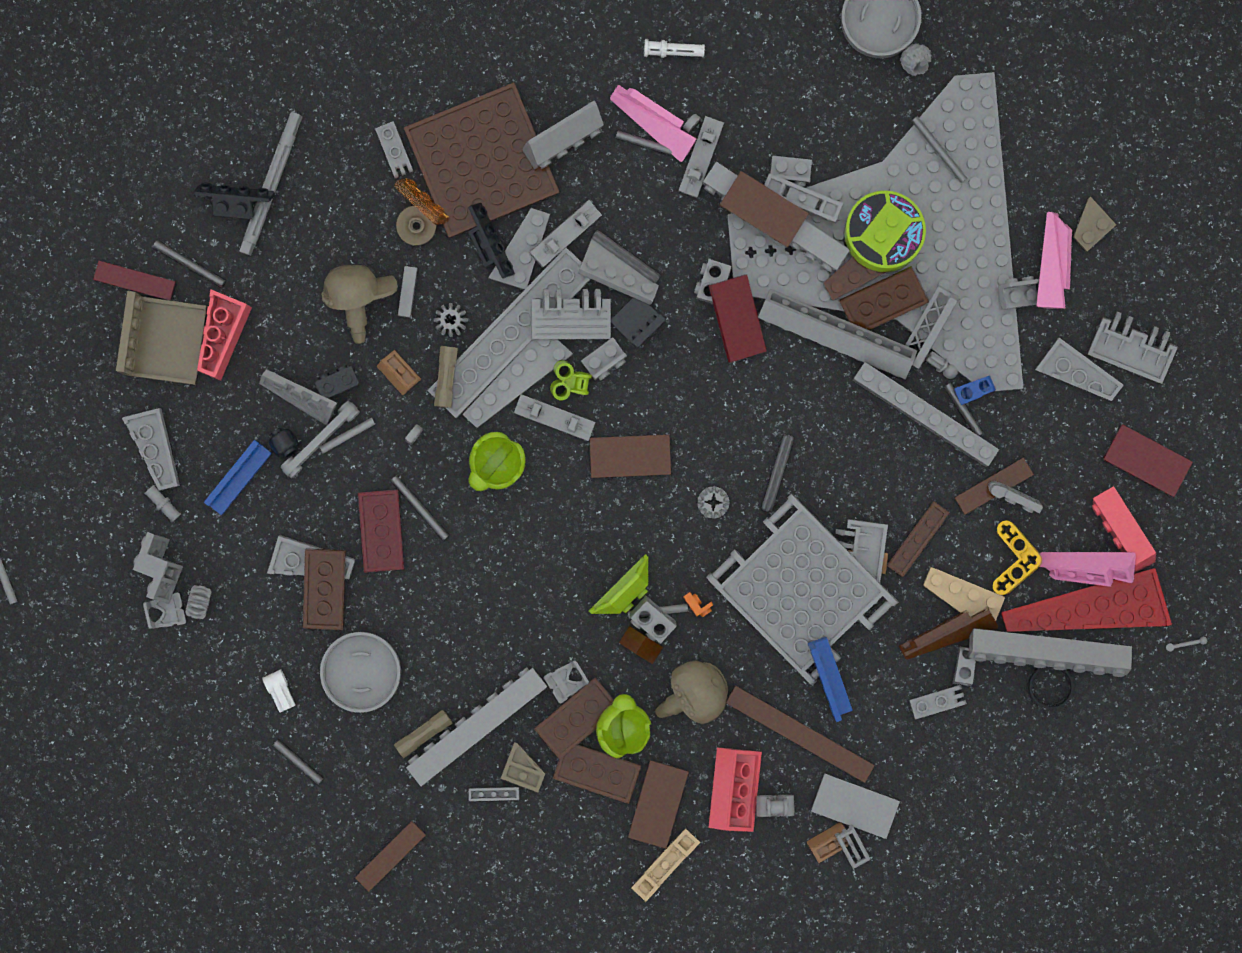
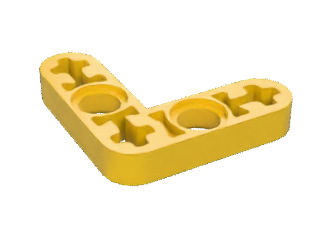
[993,521,1042,595]

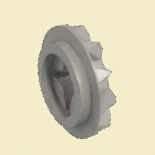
[697,486,729,518]

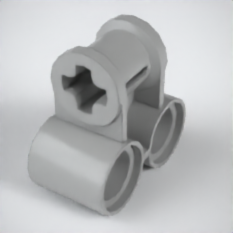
[756,795,795,817]

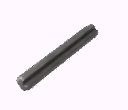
[592,230,660,283]
[762,435,794,512]

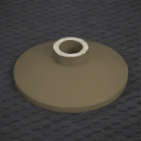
[396,206,436,245]

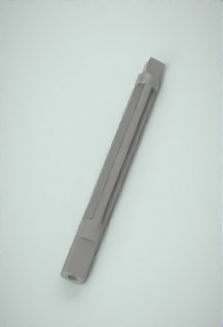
[239,112,302,256]

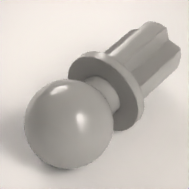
[926,351,958,379]

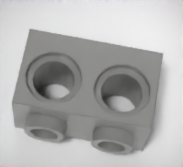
[694,259,731,304]
[630,596,677,644]

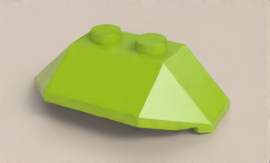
[589,554,648,614]

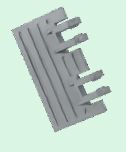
[531,289,611,339]
[1087,311,1178,384]
[836,519,888,604]

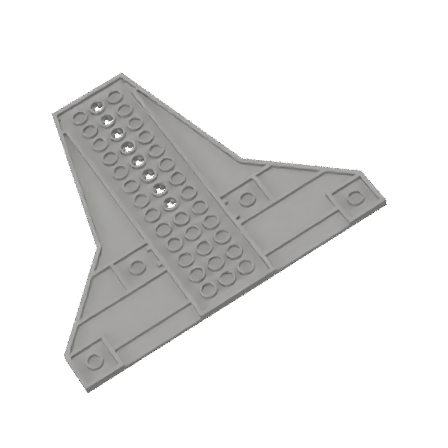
[727,72,1023,392]

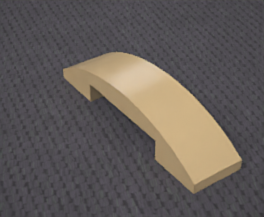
[631,829,700,902]

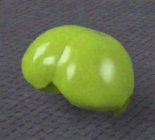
[469,432,525,491]
[596,694,651,758]

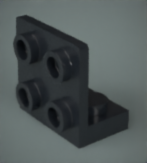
[611,298,666,349]

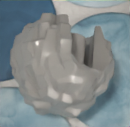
[900,43,931,76]

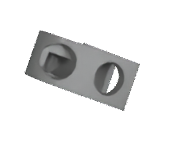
[953,646,976,686]

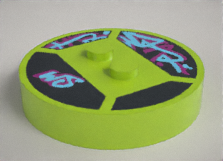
[844,191,926,272]

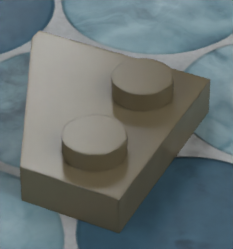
[1073,197,1116,252]
[501,742,545,792]

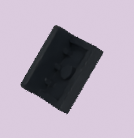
[315,365,359,398]

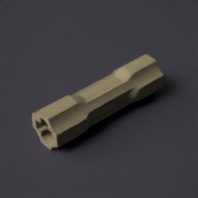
[434,346,458,408]
[394,710,453,758]

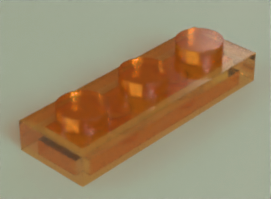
[394,179,449,225]

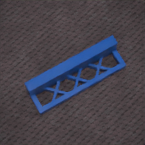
[204,440,272,515]
[807,637,853,722]

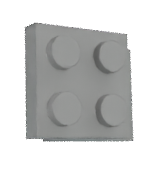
[133,532,183,604]

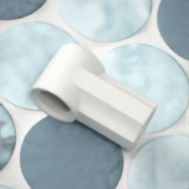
[262,669,296,712]

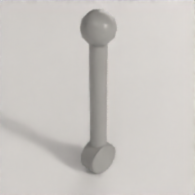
[1166,637,1207,651]

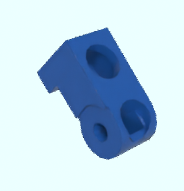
[954,375,996,405]

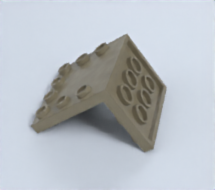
[116,291,207,385]

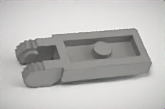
[988,481,1043,513]

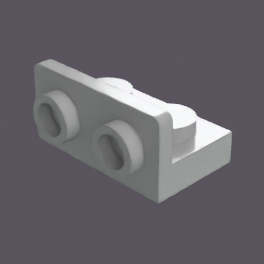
[770,156,812,187]
[998,276,1039,310]
[581,338,627,381]

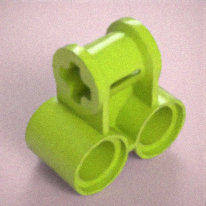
[550,360,592,400]

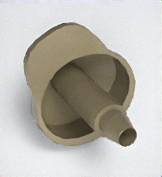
[321,265,398,344]
[655,661,728,724]

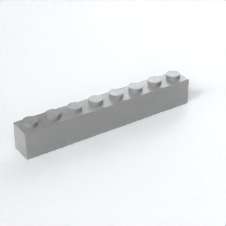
[703,162,850,272]
[758,289,917,379]
[853,362,999,467]
[969,629,1132,677]
[406,667,548,786]

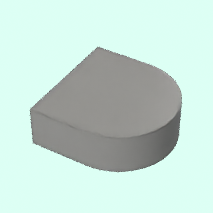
[683,114,701,134]
[405,424,423,445]

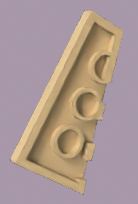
[923,567,1005,631]

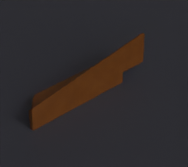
[899,607,998,660]

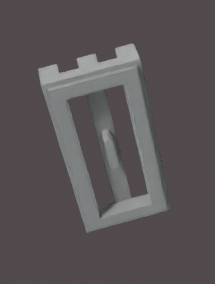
[835,825,871,869]

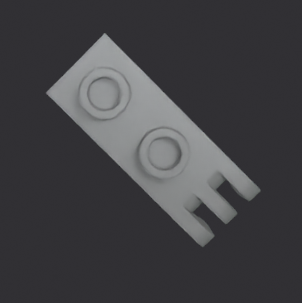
[375,121,413,178]
[909,685,967,719]

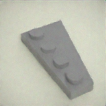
[488,208,550,290]
[578,239,659,305]
[1035,338,1123,401]
[259,369,337,426]
[122,408,180,491]
[267,535,356,579]

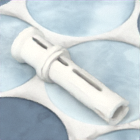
[644,39,705,58]

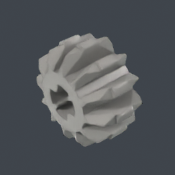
[434,303,468,337]
[186,585,212,619]

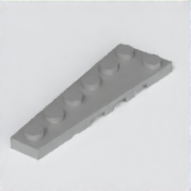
[462,339,573,428]

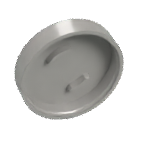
[841,0,921,58]
[320,632,401,713]

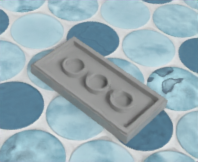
[811,773,900,839]

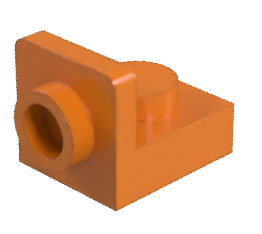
[683,592,713,617]

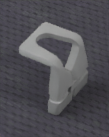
[143,592,187,629]
[543,660,589,703]

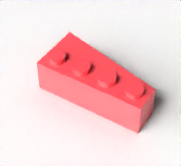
[197,290,252,381]
[1092,486,1156,574]

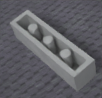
[398,266,418,318]
[469,787,519,801]

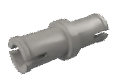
[144,485,181,522]

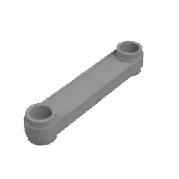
[280,400,360,479]

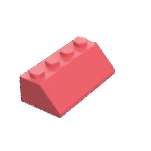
[709,748,762,832]

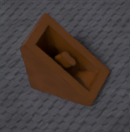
[619,626,663,664]

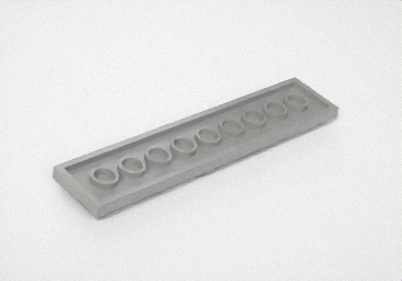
[427,248,591,419]

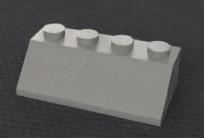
[522,101,604,169]

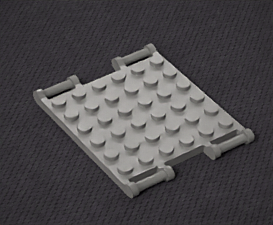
[706,493,899,686]

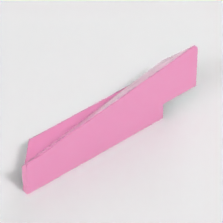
[610,85,696,162]
[1037,212,1072,309]
[1035,552,1136,587]

